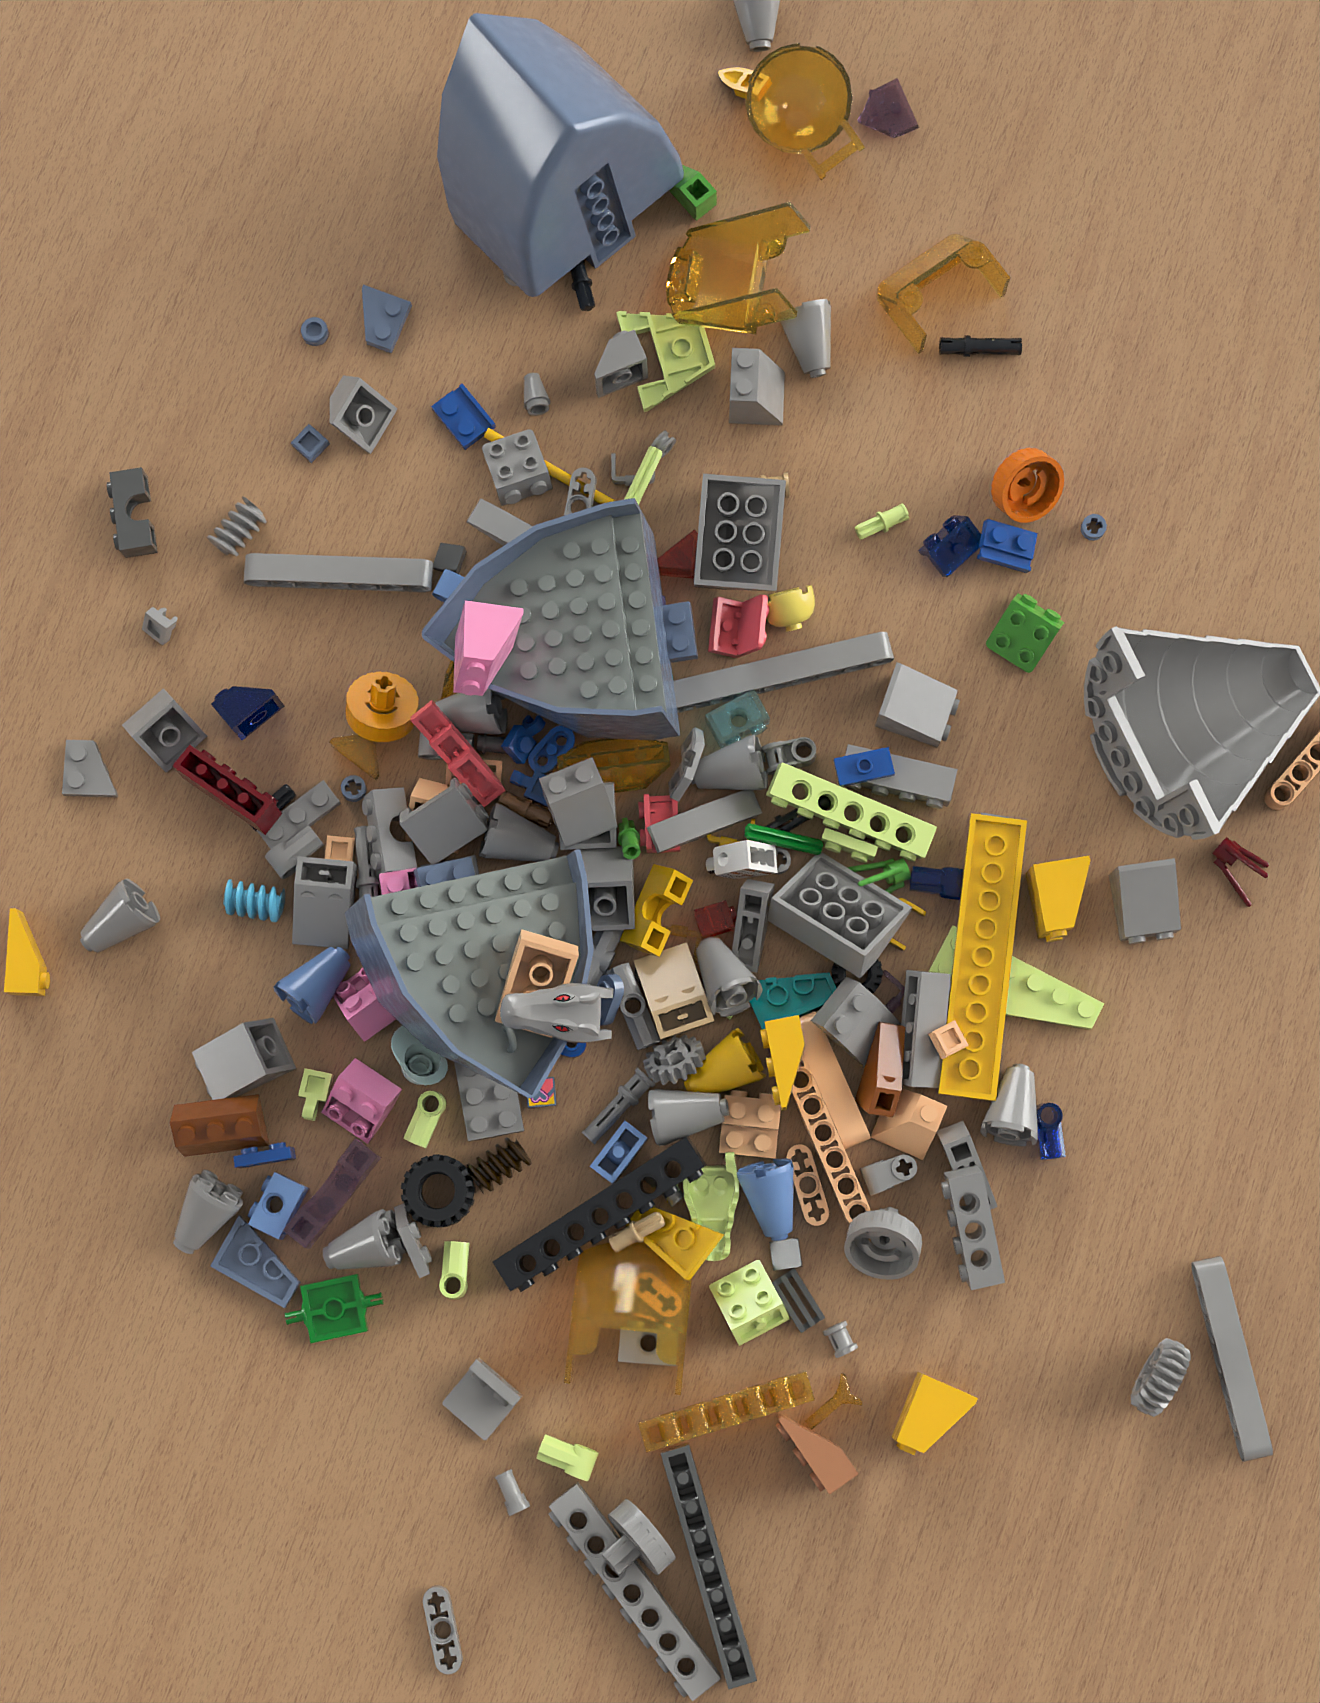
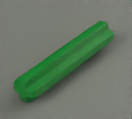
[744,823,824,855]

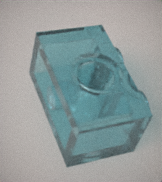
[705,689,770,749]

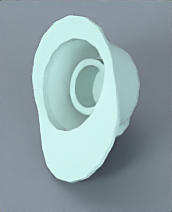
[391,1026,448,1086]

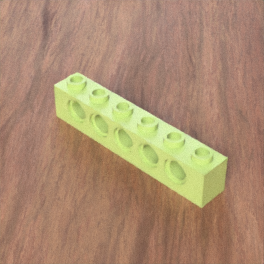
[766,762,937,862]

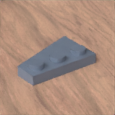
[210,1215,301,1308]

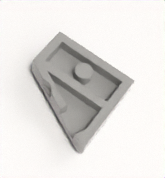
[62,740,118,798]

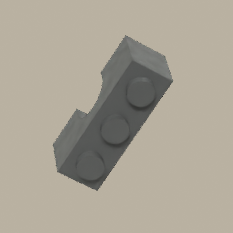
[107,467,158,558]

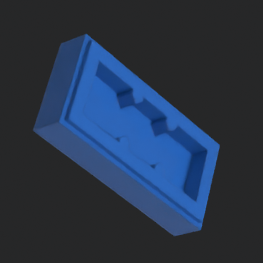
[833,747,895,787]

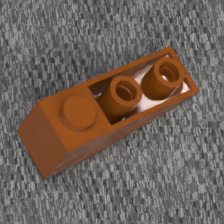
[855,1021,906,1117]

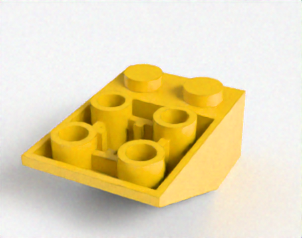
[760,1015,805,1111]

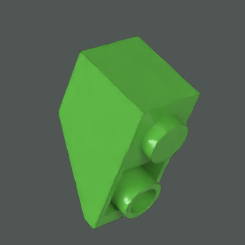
[669,165,717,221]

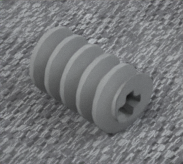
[207,496,267,556]

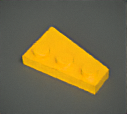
[626,1207,724,1281]

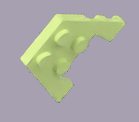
[616,311,715,412]

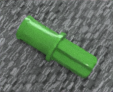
[618,817,641,860]

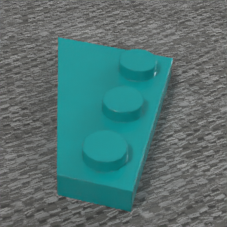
[749,972,837,1029]

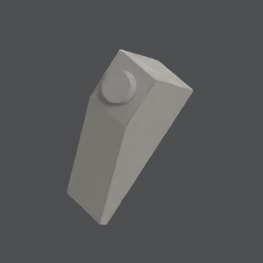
[732,879,775,973]
[937,1121,998,1210]

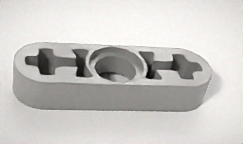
[564,468,597,516]
[423,1585,463,1675]

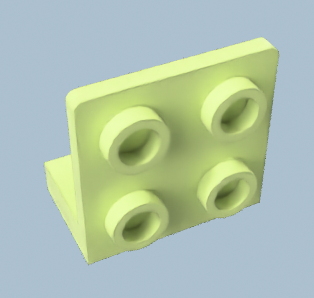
[709,1260,790,1346]

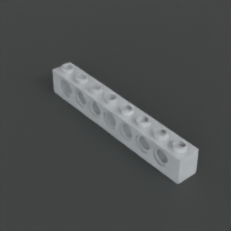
[548,1482,721,1701]

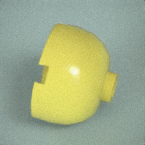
[766,585,815,632]

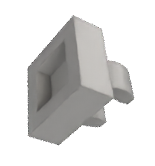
[142,607,178,646]

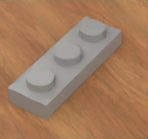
[257,780,341,849]

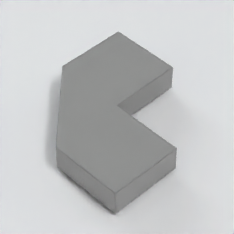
[668,727,705,802]

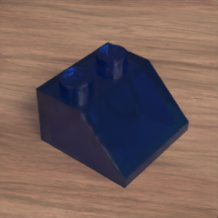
[211,686,285,741]

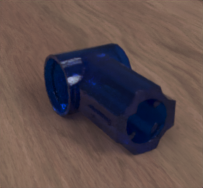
[909,866,964,900]
[1036,1103,1066,1160]

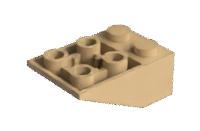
[633,942,714,1041]

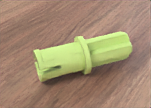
[855,503,909,539]

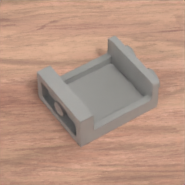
[400,778,489,865]

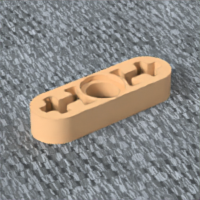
[786,1144,829,1226]

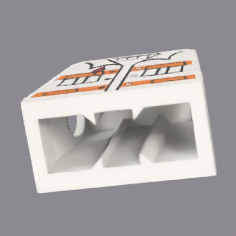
[706,840,778,879]

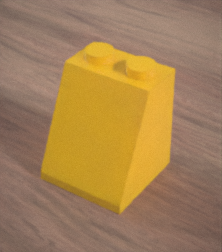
[1025,856,1090,942]
[892,1372,978,1455]

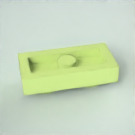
[821,827,878,863]

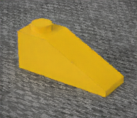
[4,908,50,996]

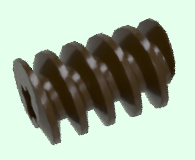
[467,1137,532,1194]

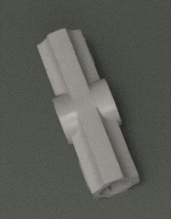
[587,930,624,986]
[606,962,660,1051]

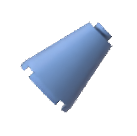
[273,947,351,1024]
[737,1158,794,1241]

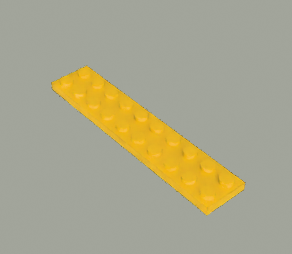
[938,813,1027,1101]

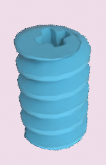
[223,879,285,923]

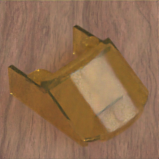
[666,202,811,334]
[564,1242,692,1395]

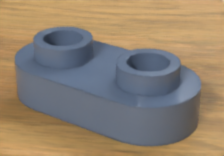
[597,974,624,1026]

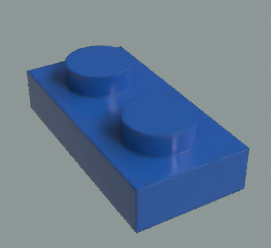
[233,1142,296,1168]

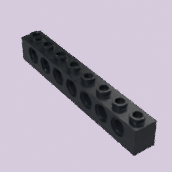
[493,1136,707,1292]

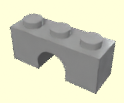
[362,787,417,878]

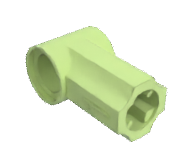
[403,1091,446,1148]
[439,1241,470,1300]
[536,1434,599,1481]

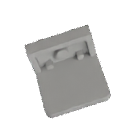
[482,429,553,506]

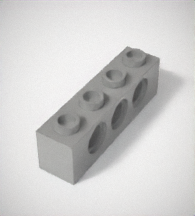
[941,1165,1005,1290]

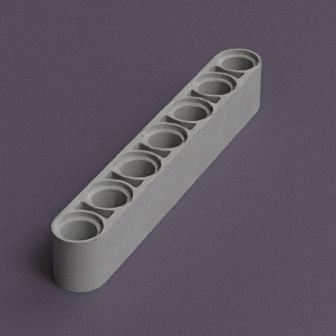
[244,553,433,592]
[1191,1256,1273,1462]

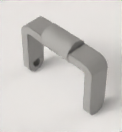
[611,453,655,486]

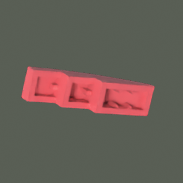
[410,700,506,807]

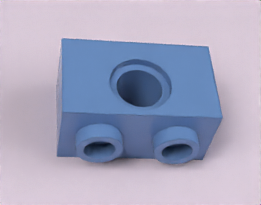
[590,1120,648,1184]
[248,1172,309,1240]

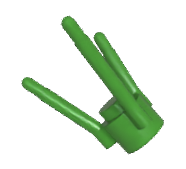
[847,858,911,894]

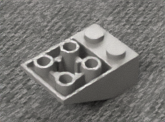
[292,856,358,949]

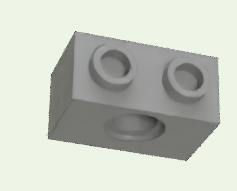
[618,1320,679,1366]

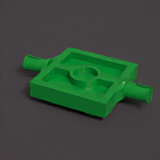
[285,1274,384,1344]

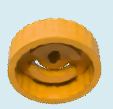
[345,671,419,742]

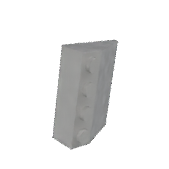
[694,474,786,592]
[767,852,912,978]

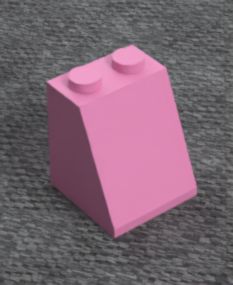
[453,601,523,696]

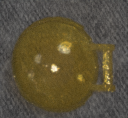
[745,43,865,180]

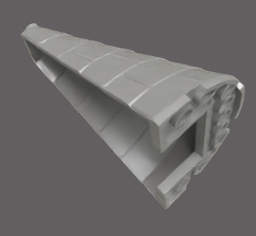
[1084,626,1320,840]

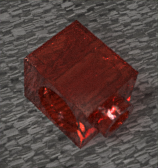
[694,900,737,940]

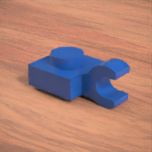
[501,715,546,764]
[509,770,548,808]

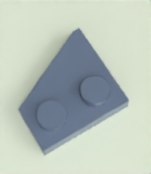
[362,285,412,353]

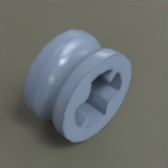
[1080,514,1107,541]
[341,775,366,802]

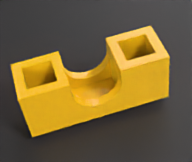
[620,864,693,957]

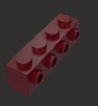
[172,744,283,835]

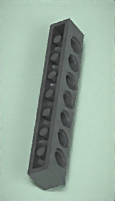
[661,1443,757,1690]

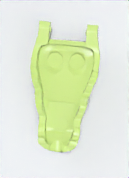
[683,1152,739,1261]

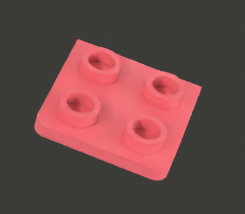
[708,594,769,658]

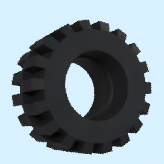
[401,1154,476,1228]

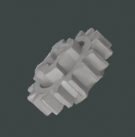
[643,1035,706,1085]

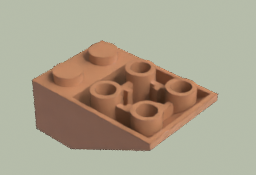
[776,1413,858,1495]

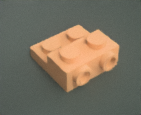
[719,1090,781,1159]

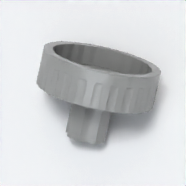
[844,1207,922,1280]
[602,1499,676,1576]

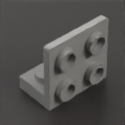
[442,1358,523,1440]

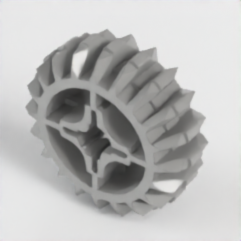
[1130,1338,1191,1417]

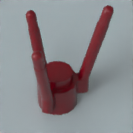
[1212,837,1269,907]

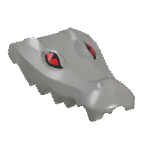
[500,983,613,1043]

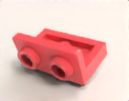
[638,794,680,853]

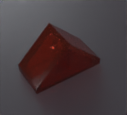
[657,529,698,579]

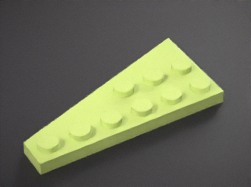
[928,925,1104,1029]

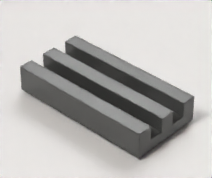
[772,1268,825,1333]

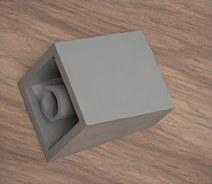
[729,348,785,425]
[875,662,960,747]
[539,757,618,848]
[576,846,635,931]
[1109,858,1181,944]
[192,1018,296,1100]

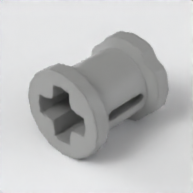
[823,1320,858,1358]

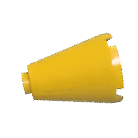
[684,1028,766,1093]

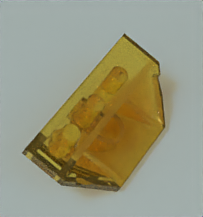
[557,739,671,793]

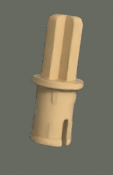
[608,1212,665,1252]

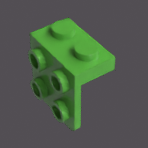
[986,593,1065,673]

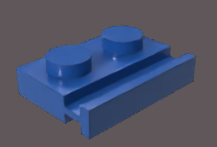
[431,383,496,450]
[977,519,1038,573]

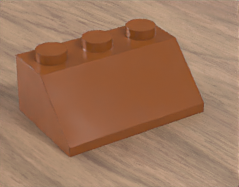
[170,1094,269,1157]

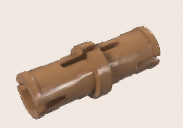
[498,791,553,829]

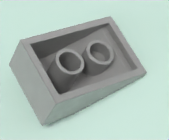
[811,977,901,1068]

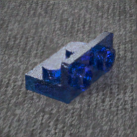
[918,515,981,577]

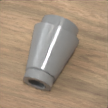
[524,373,550,416]

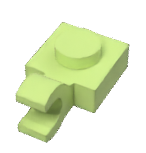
[298,1068,334,1121]

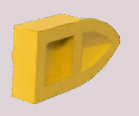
[718,67,771,102]

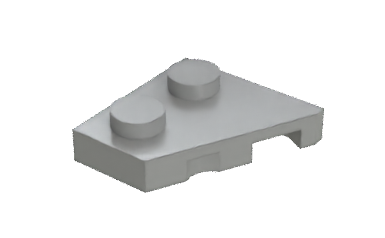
[394,1203,432,1278]

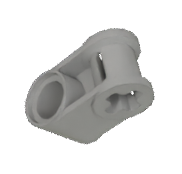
[762,737,816,775]
[860,1154,917,1196]

